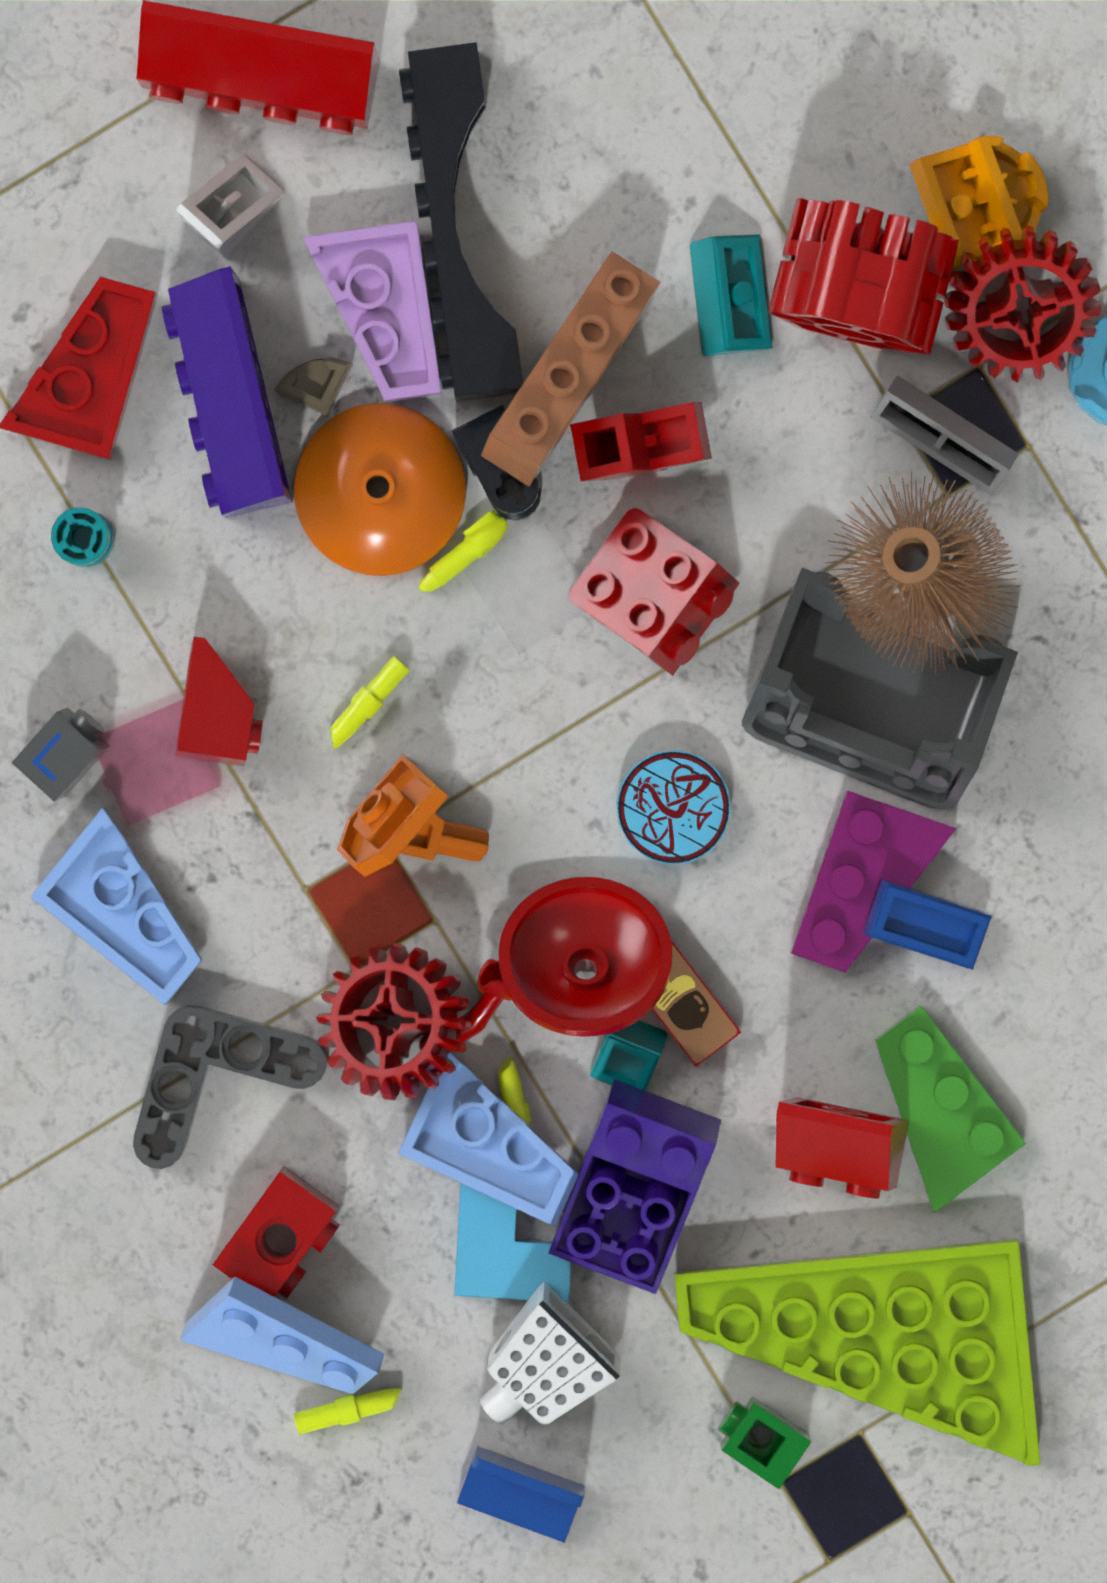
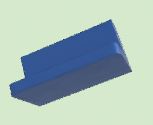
[457,1446,585,1543]

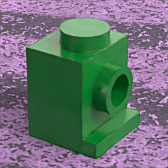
[718,1396,812,1489]

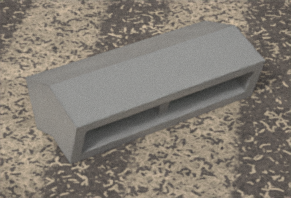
[871,375,1018,496]

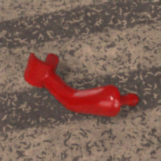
[419,959,511,1077]

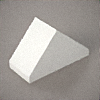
[176,154,285,259]

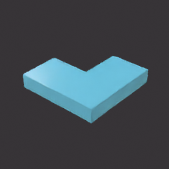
[454,1183,571,1302]

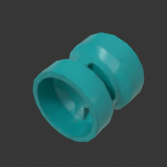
[51,507,115,567]

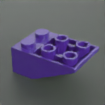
[548,1079,721,1294]

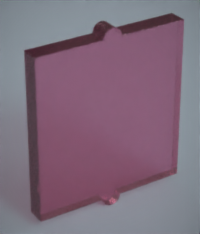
[99,699,220,826]

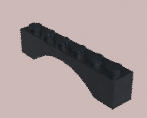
[399,42,523,402]

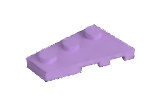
[303,221,442,402]

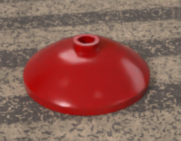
[498,877,672,1037]

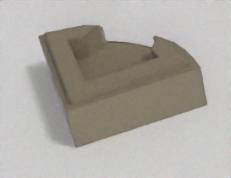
[275,358,353,417]

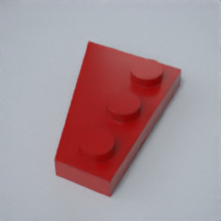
[0,276,158,460]

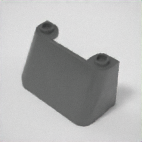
[742,568,1018,809]

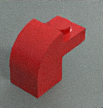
[570,402,712,482]

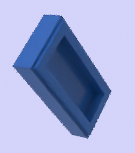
[863,879,992,970]

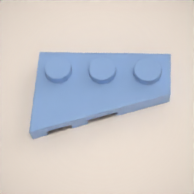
[31,807,203,1005]
[398,1051,579,1226]
[180,1277,384,1395]

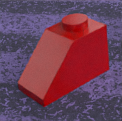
[175,637,263,766]

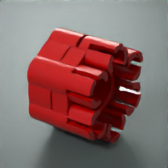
[768,198,959,355]

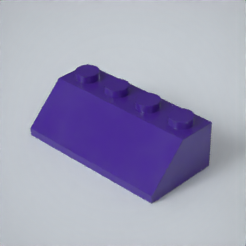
[161,266,293,518]

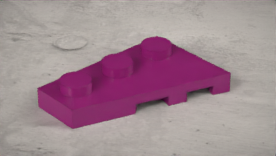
[790,790,957,973]

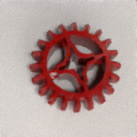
[943,225,1102,383]
[316,943,472,1101]

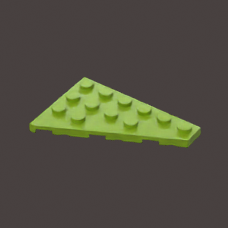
[674,1239,1041,1466]

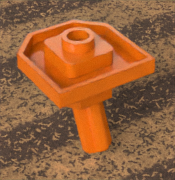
[337,754,489,877]

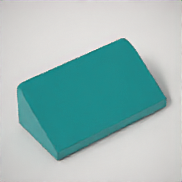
[690,234,773,356]

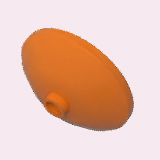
[294,403,466,576]

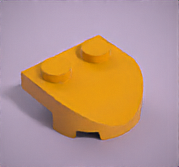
[909,135,1049,271]

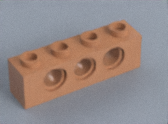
[481,251,661,487]

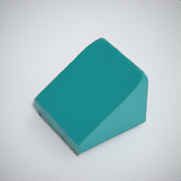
[589,1020,668,1091]

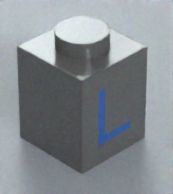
[12,708,110,802]

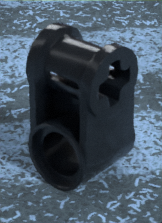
[451,405,541,521]

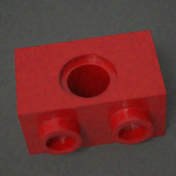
[212,1166,340,1299]

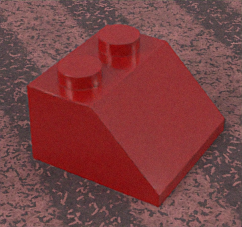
[775,1097,909,1199]

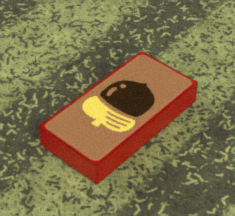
[652,940,742,1067]

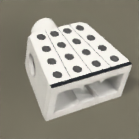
[480,1281,621,1425]

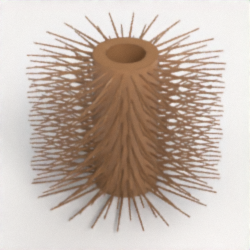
[825,472,1021,675]

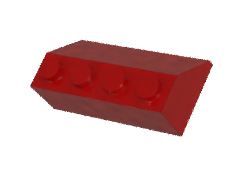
[136,0,380,135]

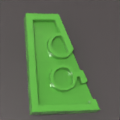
[874,1005,1026,1213]

